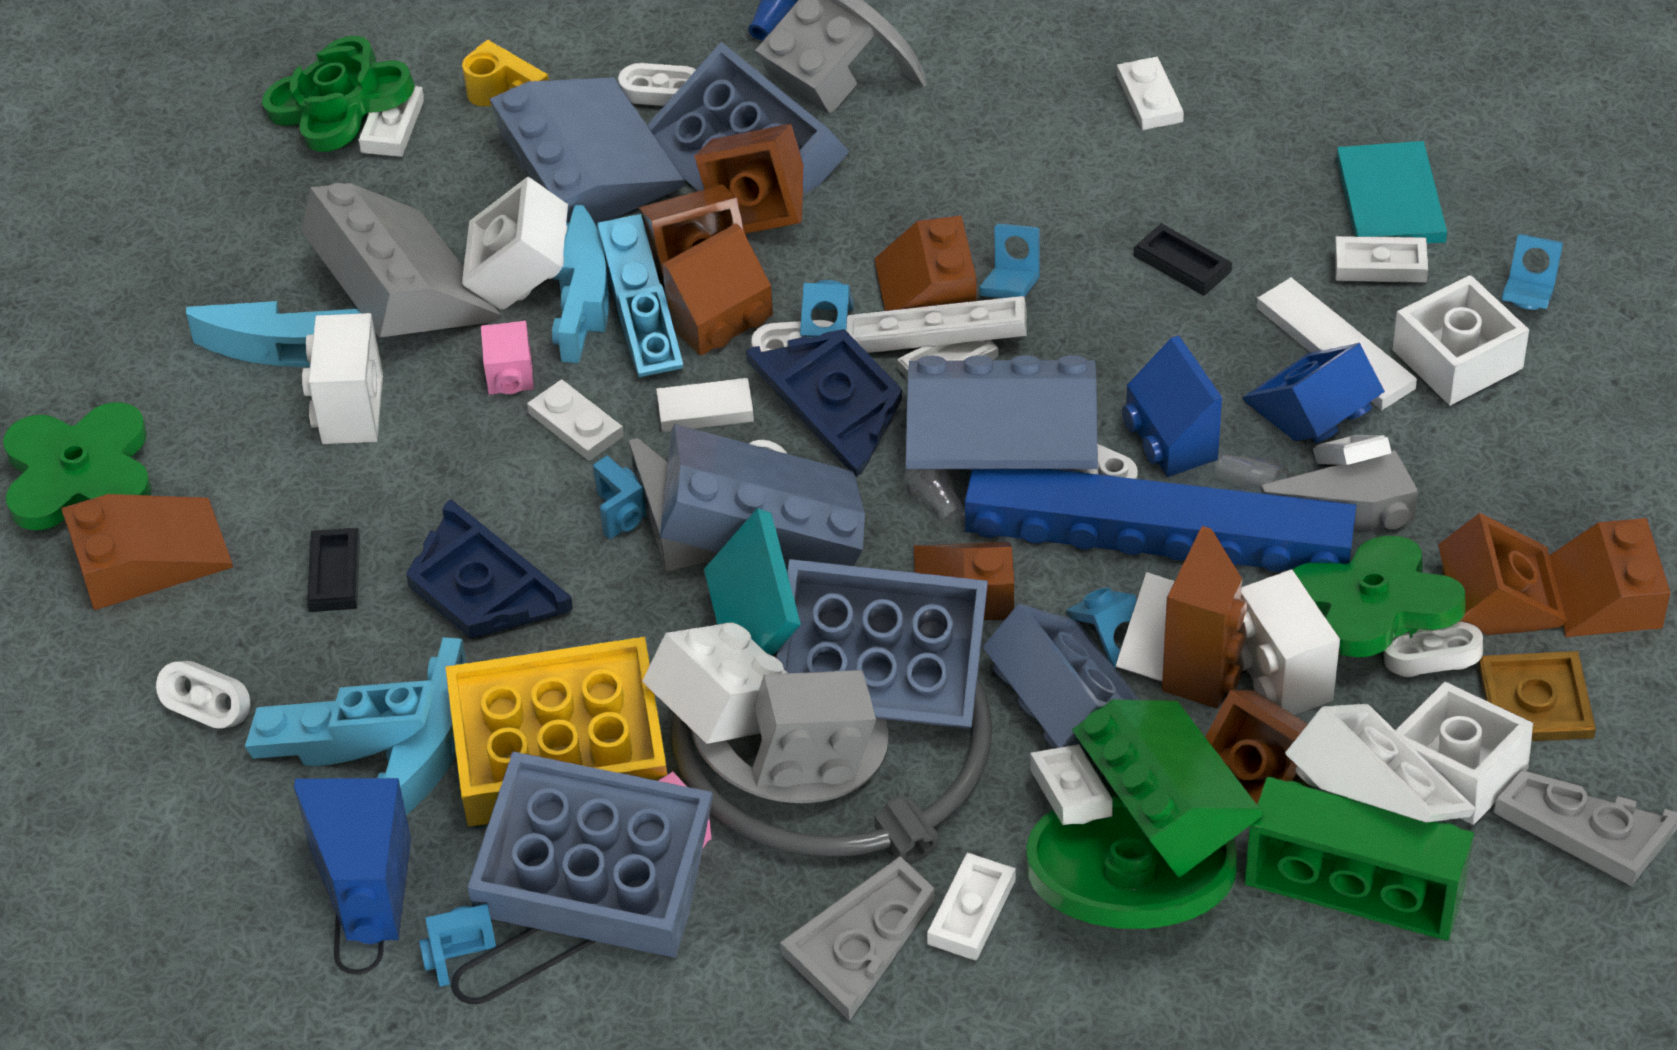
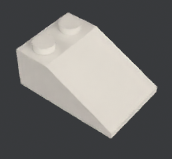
[1285,704,1476,822]

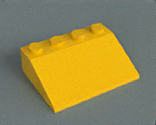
[445,637,667,827]

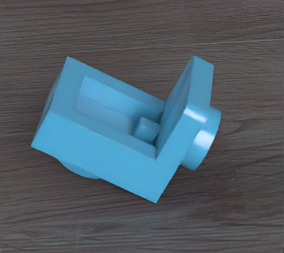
[593,455,647,540]
[419,904,496,987]

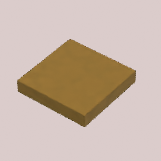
[1478,651,1596,741]

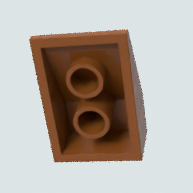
[61,494,233,610]

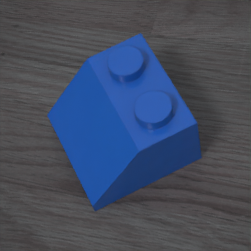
[1122,335,1222,477]
[1242,343,1385,443]

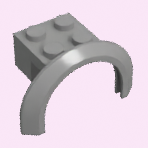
[755,0,927,114]
[691,670,888,803]

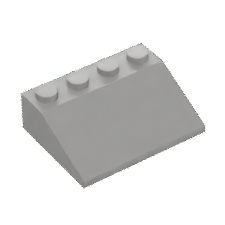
[301,183,500,338]

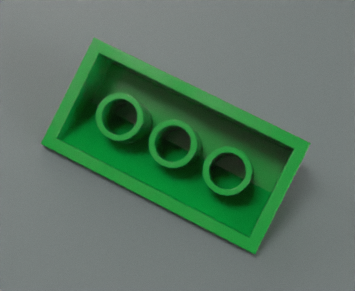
[1072,699,1264,878]

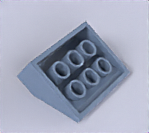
[647,42,849,195]
[490,77,685,227]
[906,355,1098,469]
[660,424,865,570]
[777,559,988,729]
[467,752,713,958]

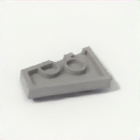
[1493,770,1677,886]
[780,857,935,1021]

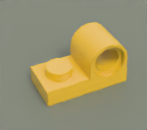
[462,40,549,107]

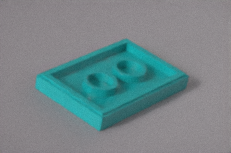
[1336,141,1447,244]
[704,508,801,656]

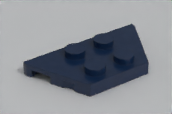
[746,329,903,477]
[406,499,573,638]

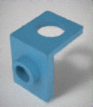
[979,223,1040,298]
[1501,234,1563,310]
[800,280,854,338]
[1066,587,1137,668]

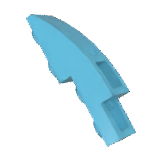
[552,205,609,363]
[598,214,683,378]
[186,301,362,367]
[377,637,467,815]
[245,680,435,766]

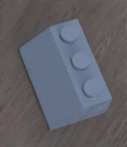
[983,604,1139,756]

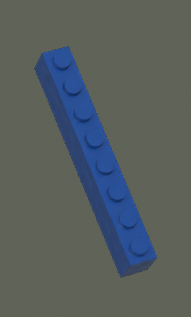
[965,469,1356,572]

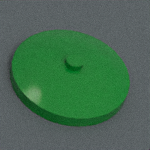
[1026,791,1237,929]

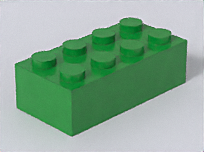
[1245,777,1474,941]

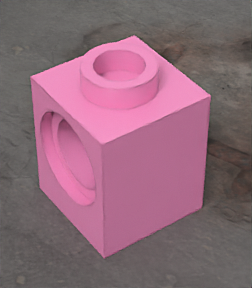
[481,321,534,394]

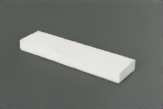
[1257,278,1417,411]
[847,296,1027,353]

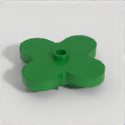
[262,36,415,152]
[3,402,152,530]
[1292,536,1466,657]

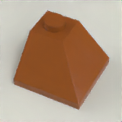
[914,542,1014,620]

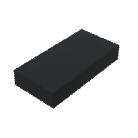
[1133,223,1232,296]
[307,528,360,612]

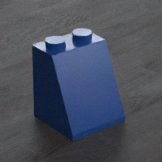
[294,778,411,944]

